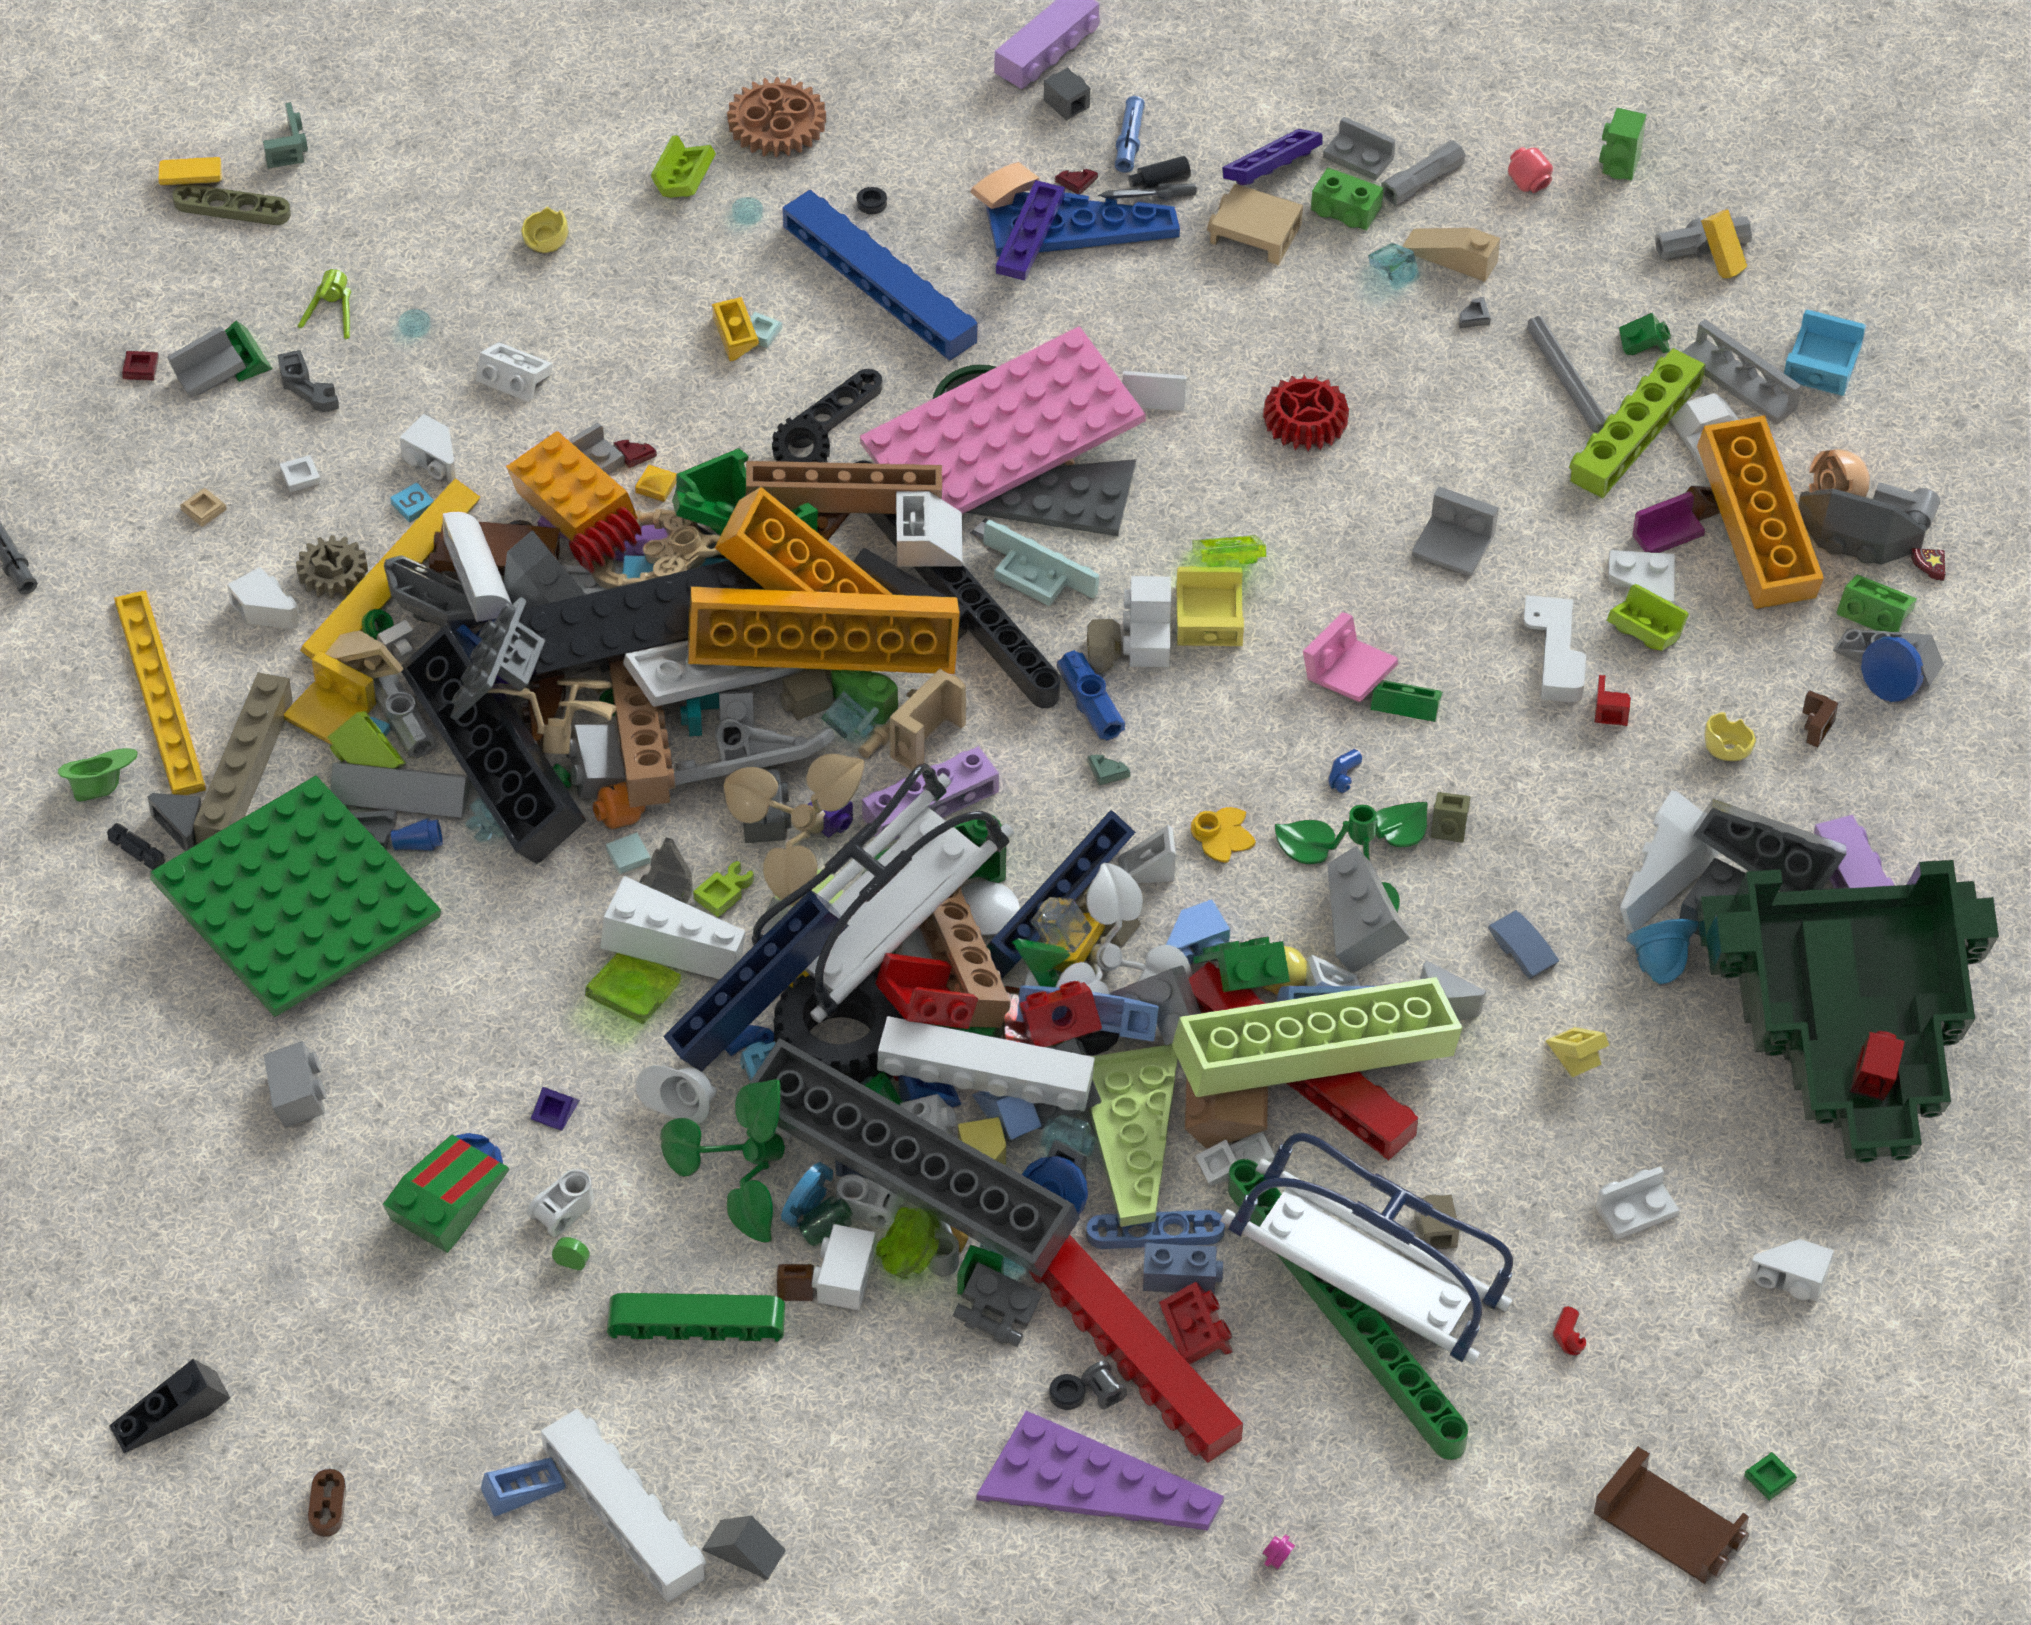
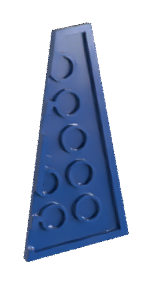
[985,192,1180,257]

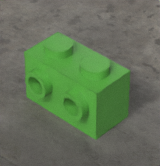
[1599,108,1647,180]
[1311,167,1384,231]

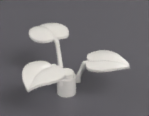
[1056,863,1193,994]

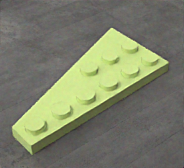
[1088,1044,1178,1227]

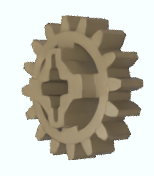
[296,535,368,599]

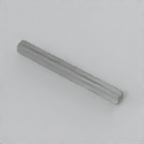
[1527,316,1607,433]

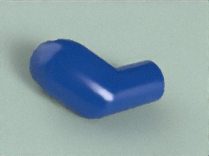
[1328,749,1362,793]

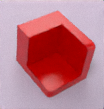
[1594,675,1631,726]

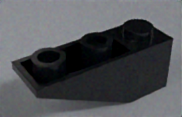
[109,1359,231,1453]

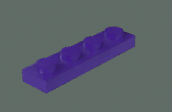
[1222,129,1323,185]
[996,180,1065,281]

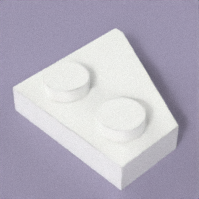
[1608,550,1675,604]

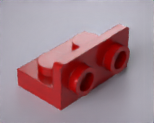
[1159,1282,1233,1365]

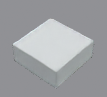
[280,455,321,492]

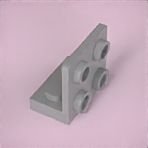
[1412,486,1499,576]

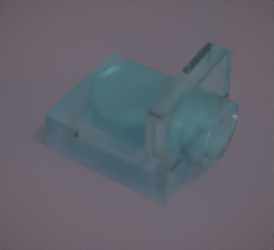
[1368,242,1420,290]

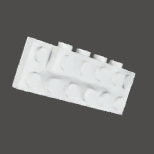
[623,640,807,707]

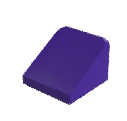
[531,1087,580,1131]

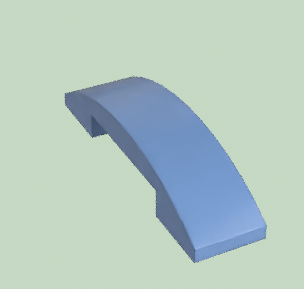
[1016,986,1159,1041]

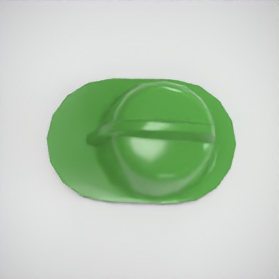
[58,748,138,802]

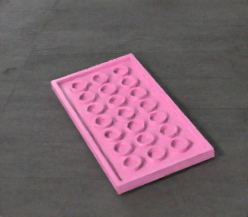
[860,326,1146,514]

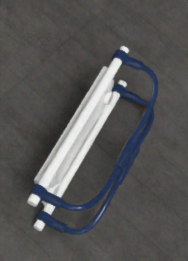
[1220,1133,1513,1365]

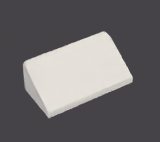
[1122,371,1186,411]

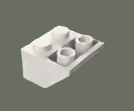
[896,491,962,567]

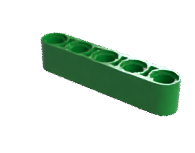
[607,1293,785,1342]

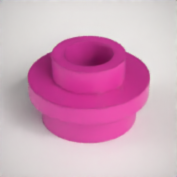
[1262,1534,1295,1570]

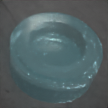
[732,197,763,225]
[399,309,431,338]

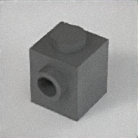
[1044,67,1090,120]

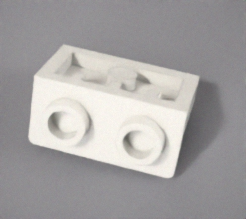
[475,342,553,402]
[1596,1167,1680,1240]

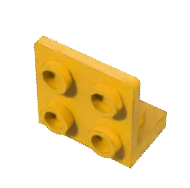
[284,651,376,745]

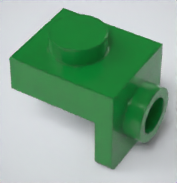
[1619,312,1671,355]

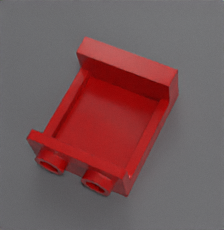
[875,953,978,1029]

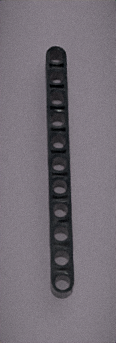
[855,460,1060,708]

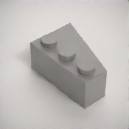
[1327,846,1410,972]

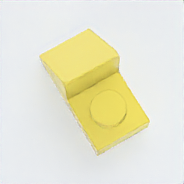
[1546,1027,1609,1077]

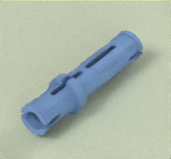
[1115,96,1145,173]

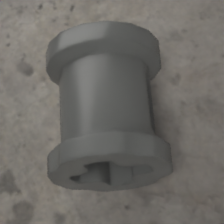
[1081,1361,1127,1410]

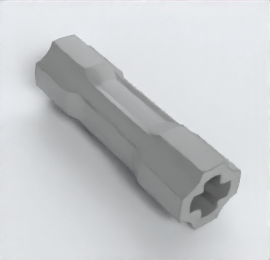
[1381,140,1466,206]

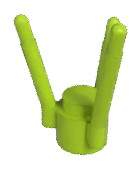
[298,269,351,339]

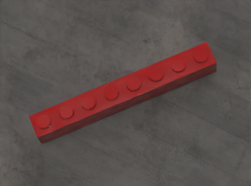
[1188,961,1418,1161]
[1028,1235,1243,1463]

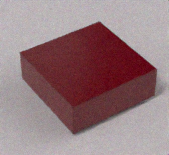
[122,351,159,381]

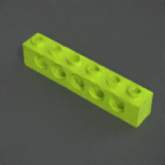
[1569,348,1705,499]

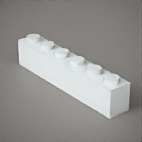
[877,1016,1095,1111]
[541,1408,706,1603]

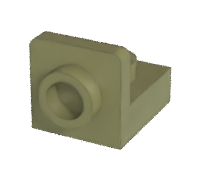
[1431,792,1471,843]

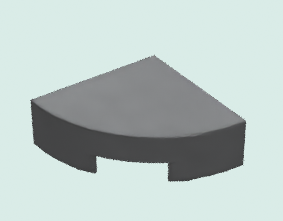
[1459,297,1491,328]

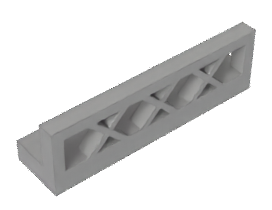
[1682,319,1801,425]

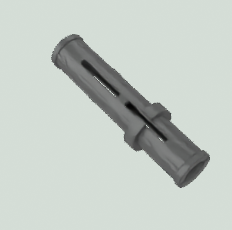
[0,521,38,594]

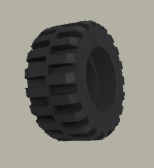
[773,972,905,1086]

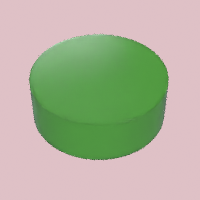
[552,1237,590,1271]

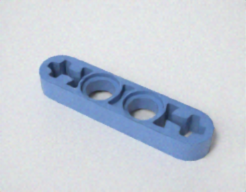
[1086,1210,1225,1249]

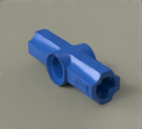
[1057,650,1125,741]

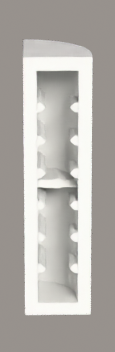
[443,512,512,622]

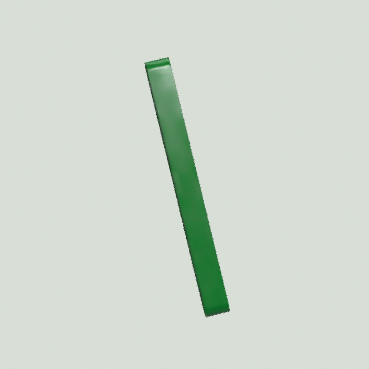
[1228,1159,1468,1460]

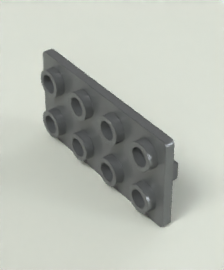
[450,597,545,721]

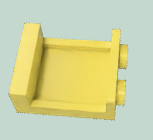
[1176,566,1244,646]

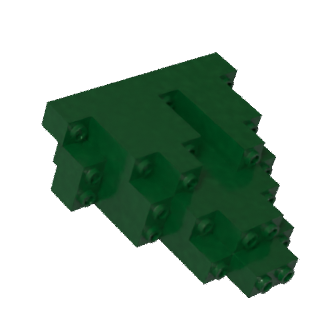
[1696,860,1999,1163]

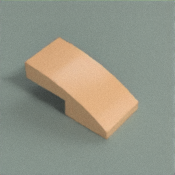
[970,162,1040,209]

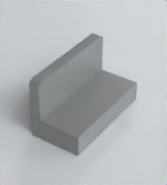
[167,326,246,398]

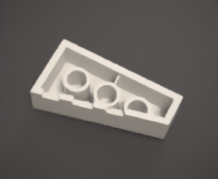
[600,876,745,980]

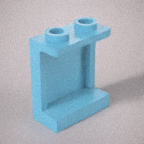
[1784,309,1866,396]

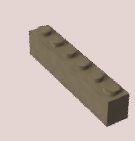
[193,672,293,844]

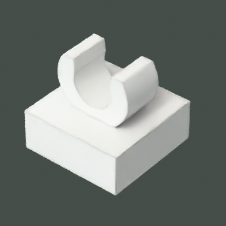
[377,620,413,662]

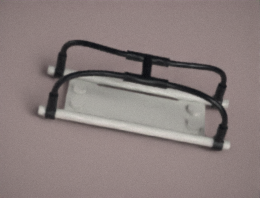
[751,763,1014,1023]

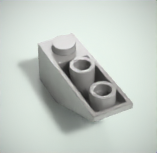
[1833,629,1944,686]

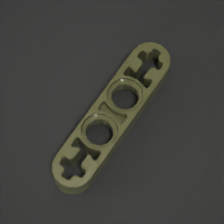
[172,184,291,225]

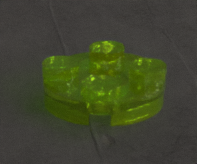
[876,1207,940,1280]

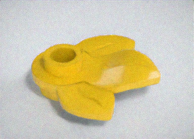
[1190,807,1256,863]

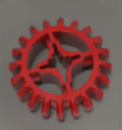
[1263,374,1349,451]

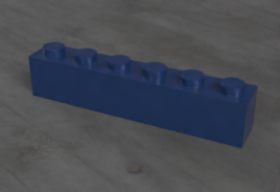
[986,810,1136,979]
[663,890,849,1072]

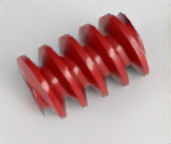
[569,507,642,574]

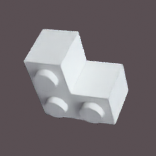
[1123,576,1171,667]

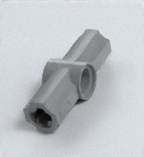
[1655,216,1752,260]
[373,674,436,758]

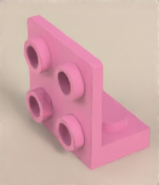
[1303,612,1398,702]

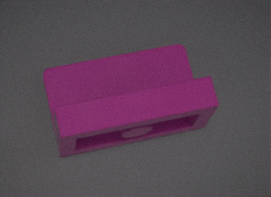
[1632,491,1705,553]

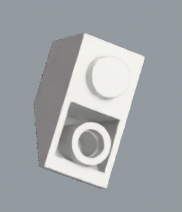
[400,414,456,483]
[227,567,299,629]
[1749,1239,1834,1301]

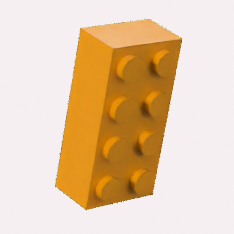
[506,431,638,541]

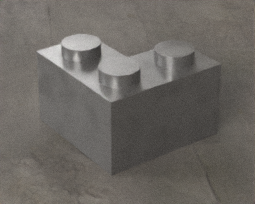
[1110,965,1202,1046]

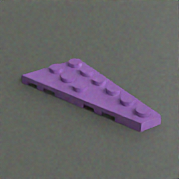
[976,1411,1224,1530]

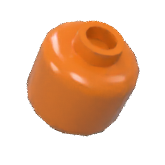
[592,782,645,829]

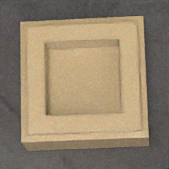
[180,488,227,527]

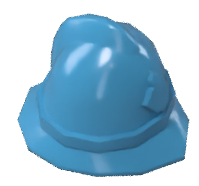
[1626,919,1698,984]

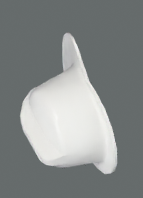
[636,1065,717,1124]

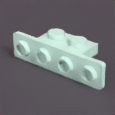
[983,520,1099,606]

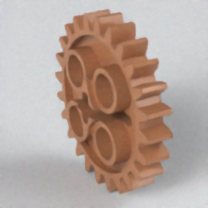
[727,77,826,157]

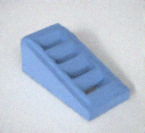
[481,1457,566,1517]

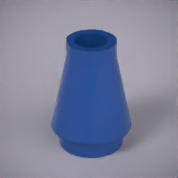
[391,817,443,851]

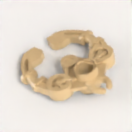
[591,509,721,589]

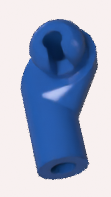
[725,1025,774,1056]

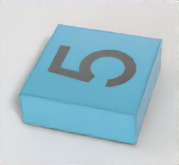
[390,482,434,523]

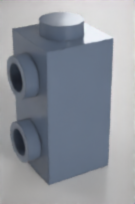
[1143,1243,1223,1294]

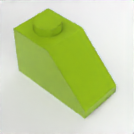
[327,711,407,768]

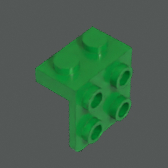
[1193,937,1290,992]

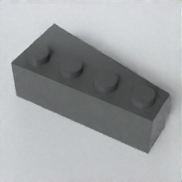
[1693,799,1847,892]

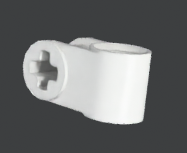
[527,1169,594,1237]
[836,1174,905,1230]

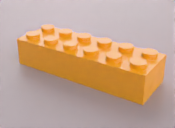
[1697,415,1824,609]
[715,487,893,595]

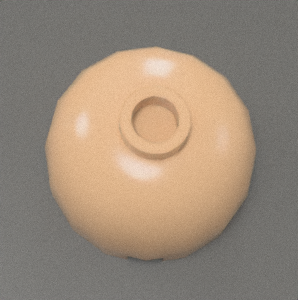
[1809,449,1870,497]

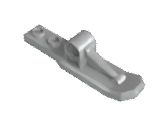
[674,719,835,785]

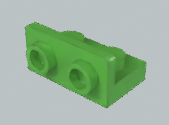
[1837,574,1917,632]

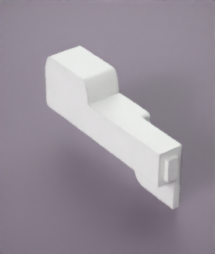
[1524,595,1586,702]

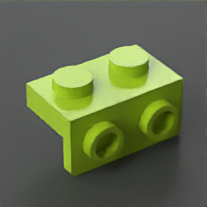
[651,135,716,198]
[1606,584,1689,651]

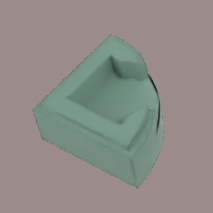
[1087,755,1131,786]

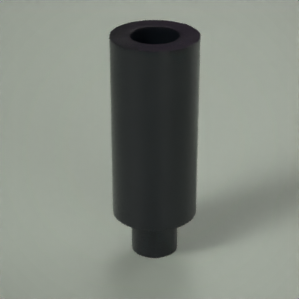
[1128,156,1191,189]

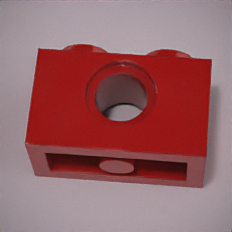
[1018,981,1102,1047]
[1850,1031,1905,1101]

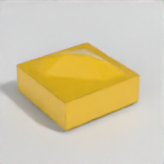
[635,464,677,502]

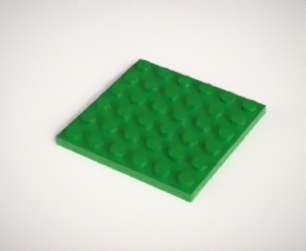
[150,775,441,1017]

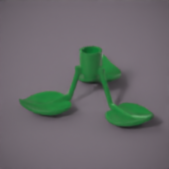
[1275,802,1428,913]
[660,1079,785,1243]

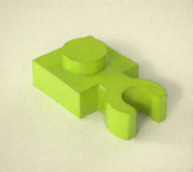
[693,861,754,917]

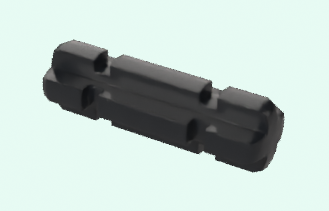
[107,823,165,870]

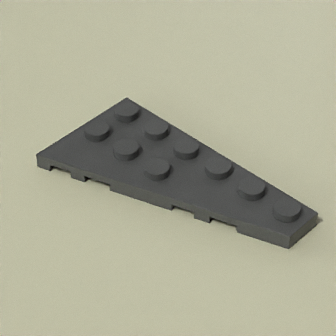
[966,459,1136,536]

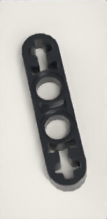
[789,369,882,448]

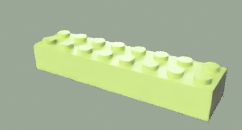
[1172,977,1462,1097]

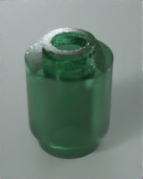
[798,1196,853,1246]

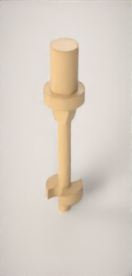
[858,689,917,758]

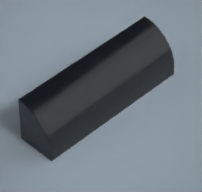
[853,548,968,642]

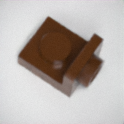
[1802,690,1839,748]

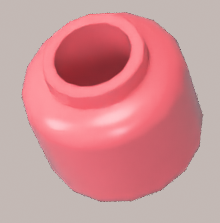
[1508,147,1553,193]

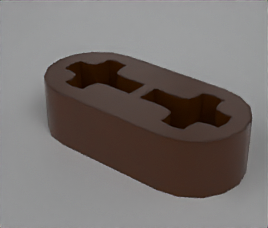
[308,1469,346,1537]

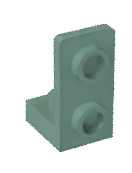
[263,102,308,169]

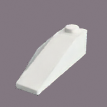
[1620,790,1720,932]

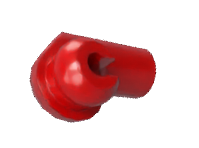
[1553,1306,1587,1355]

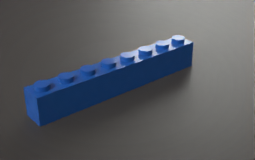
[782,189,978,361]

